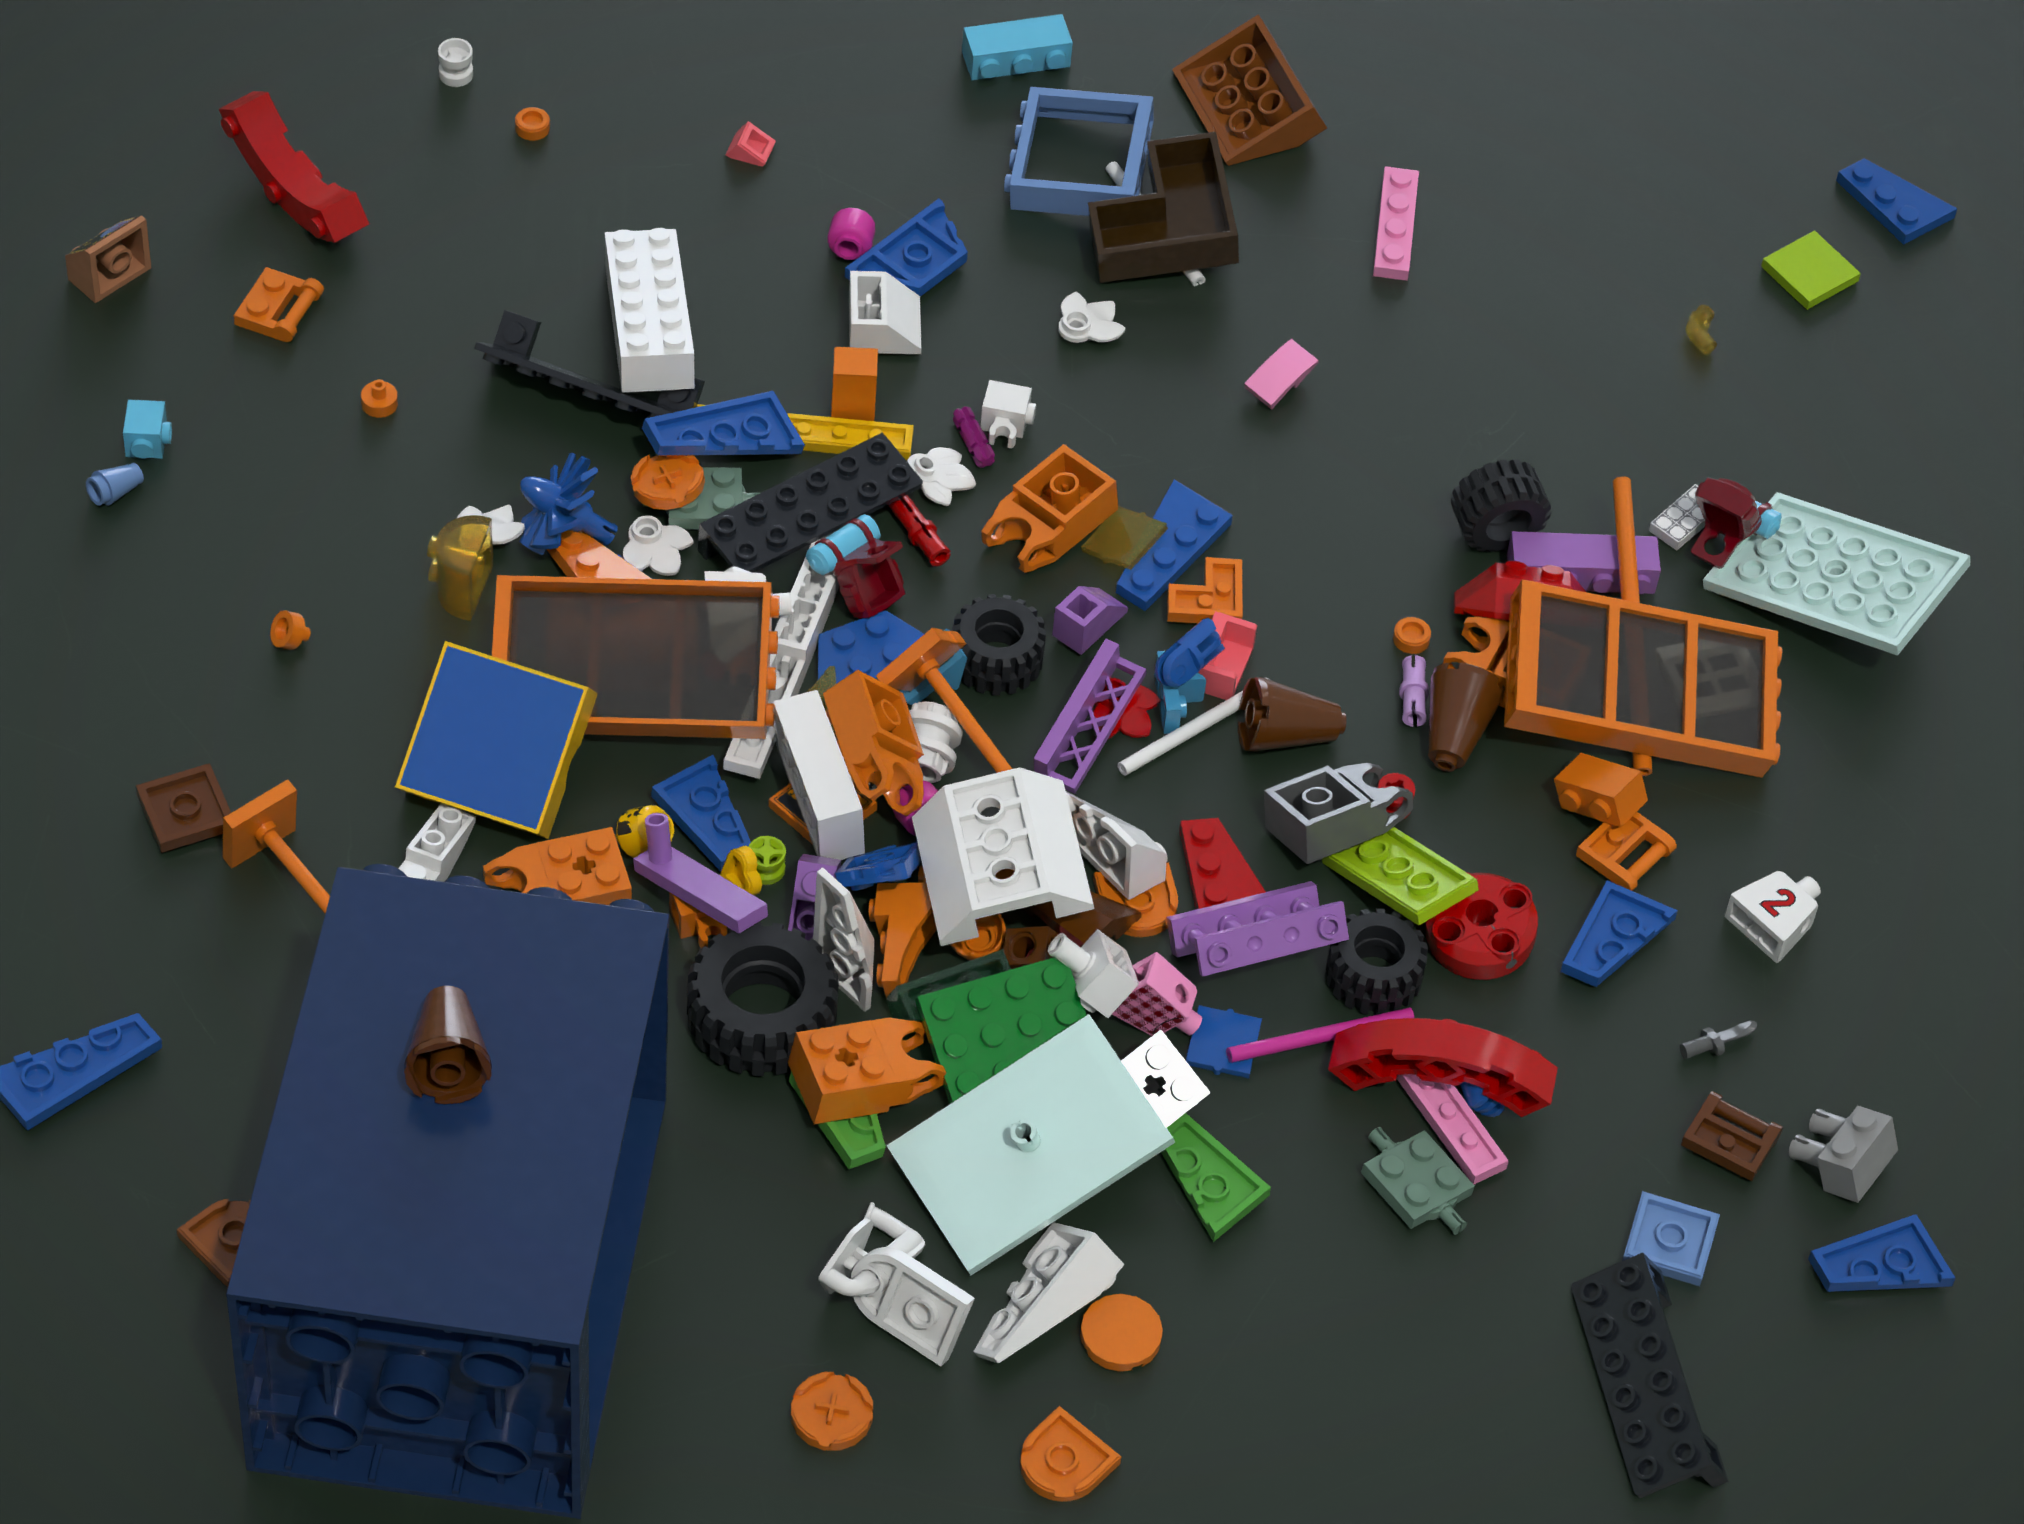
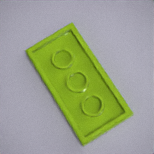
[1322,827,1479,925]

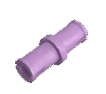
[1399,655,1429,727]

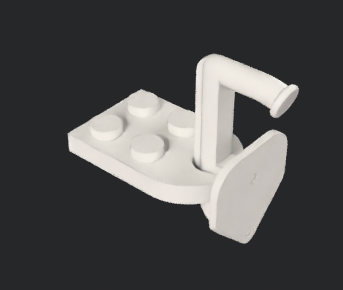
[818,1202,975,1366]

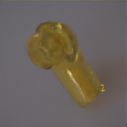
[1685,305,1717,355]

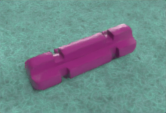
[953,406,995,468]

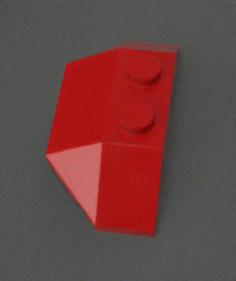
[1454,561,1602,631]

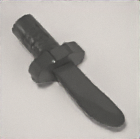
[1680,1020,1757,1059]

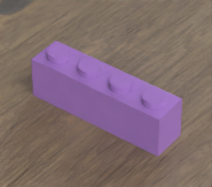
[1507,531,1661,594]

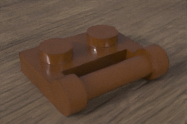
[1681,1091,1784,1181]

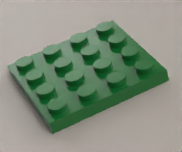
[915,957,1087,1104]

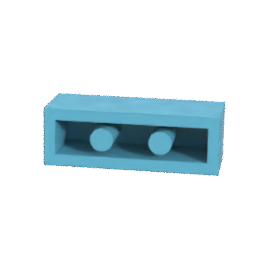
[962,14,1073,80]

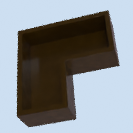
[1088,132,1239,283]

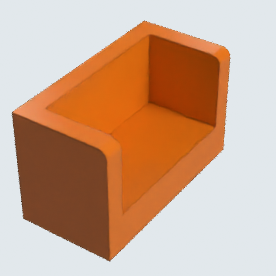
[831,347,878,421]

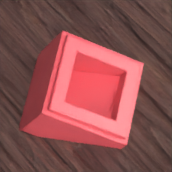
[725,121,776,167]

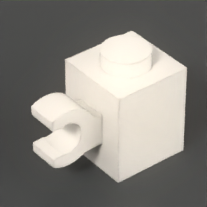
[981,380,1036,448]

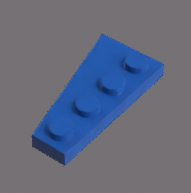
[642,391,805,455]
[1116,479,1233,611]
[0,1013,162,1131]

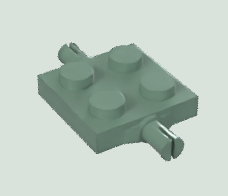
[643,467,760,529]
[1361,1127,1475,1235]

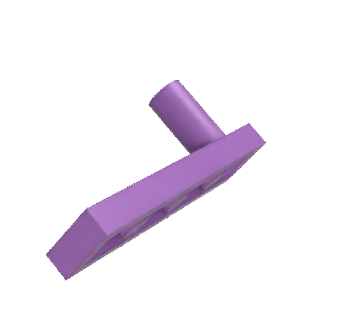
[633,813,768,934]

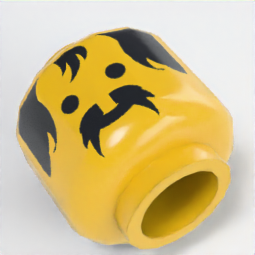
[616,805,674,858]

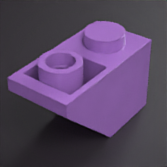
[1052,586,1128,655]
[788,854,841,940]

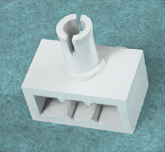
[1048,929,1139,1018]

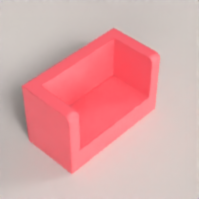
[1198,611,1257,700]

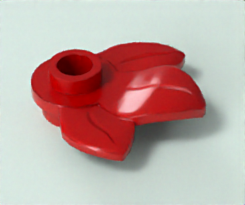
[1093,678,1160,739]

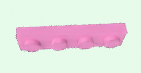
[1373,166,1419,281]
[1397,1074,1508,1184]

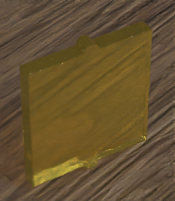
[1081,506,1168,570]

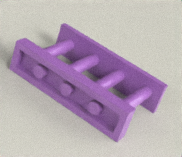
[1166,881,1349,977]

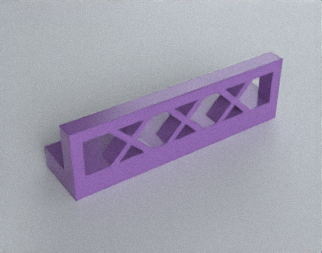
[1034,639,1146,794]

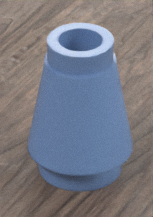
[86,463,144,506]

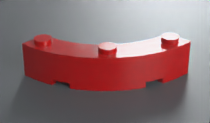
[219,91,369,243]
[1328,1018,1558,1117]

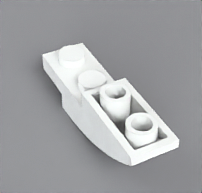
[398,803,476,882]

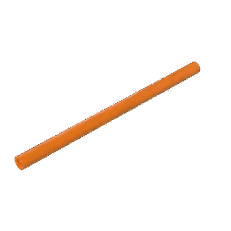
[1613,477,1653,776]

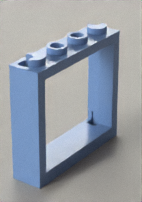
[1004,87,1154,216]

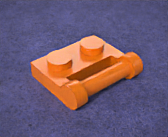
[234,267,324,342]
[1576,812,1677,891]

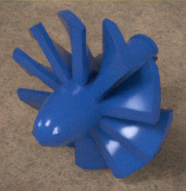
[520,453,618,555]

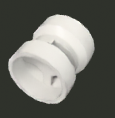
[438,38,473,87]

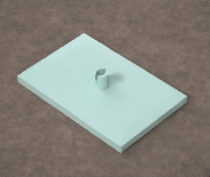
[1703,492,1970,655]
[886,1014,1175,1276]

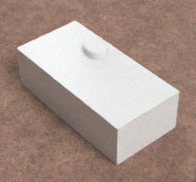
[773,690,865,860]

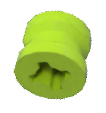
[748,836,786,885]

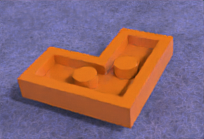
[1167,557,1243,623]

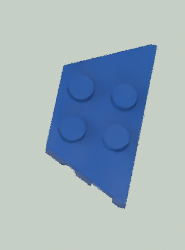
[845,198,968,296]
[818,610,924,707]
[835,838,922,891]

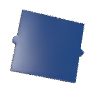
[1186,1005,1262,1078]

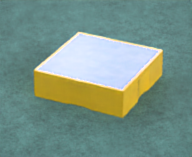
[395,641,598,839]

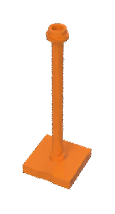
[876,628,1012,773]
[223,779,330,914]

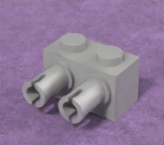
[1789,1105,1898,1203]

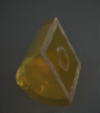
[427,515,493,621]

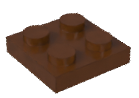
[136,763,231,853]

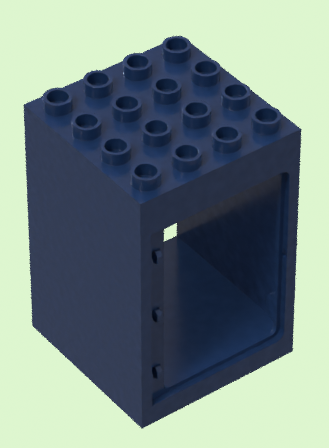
[226,864,669,1519]

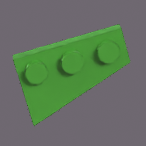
[789,1071,886,1169]
[1161,1113,1271,1242]

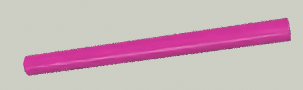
[1226,1007,1414,1063]

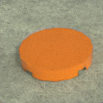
[631,454,705,510]
[1080,1294,1163,1372]
[791,1372,873,1451]

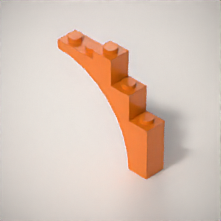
[869,866,1015,1003]

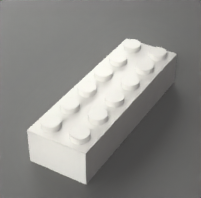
[605,228,695,393]

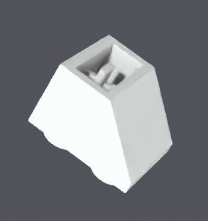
[849,271,921,354]

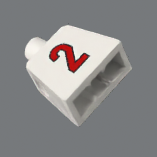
[1724,871,1821,963]

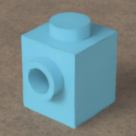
[123,400,172,459]

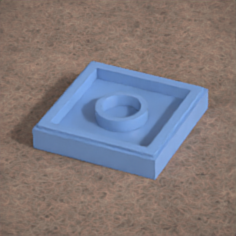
[1622,1191,1720,1287]

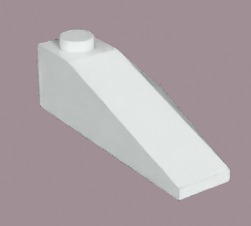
[1066,791,1168,900]
[813,867,874,1012]
[974,1222,1125,1363]

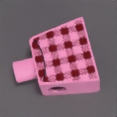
[1112,952,1202,1036]

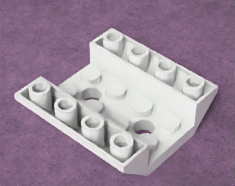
[912,767,1094,946]

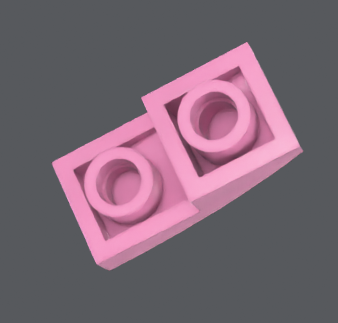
[1244,339,1319,410]

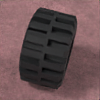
[1451,459,1551,552]
[952,594,1046,695]
[1325,909,1428,1015]

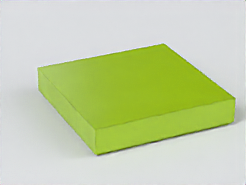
[1761,230,1861,310]

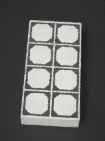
[1649,484,1705,551]

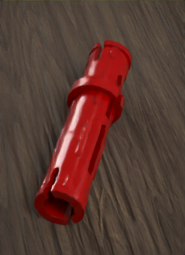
[888,495,951,566]

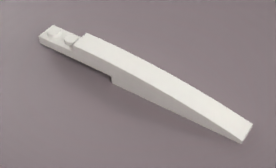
[723,531,840,779]

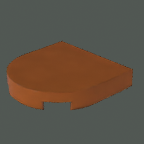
[177,1199,251,1288]

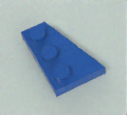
[1836,158,1957,245]
[651,755,751,871]
[1560,880,1678,987]
[1808,1214,1956,1292]

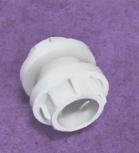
[909,702,963,783]

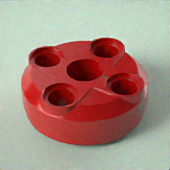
[1425,872,1538,980]

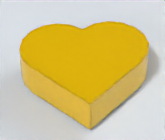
[720,846,762,895]

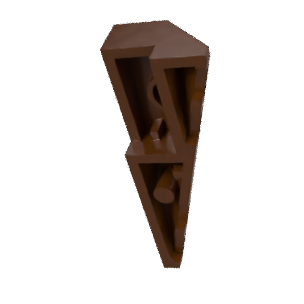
[1021,891,1142,947]

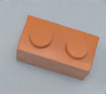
[1554,753,1648,827]

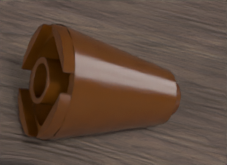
[1428,663,1505,772]
[1238,677,1346,752]
[404,986,492,1104]

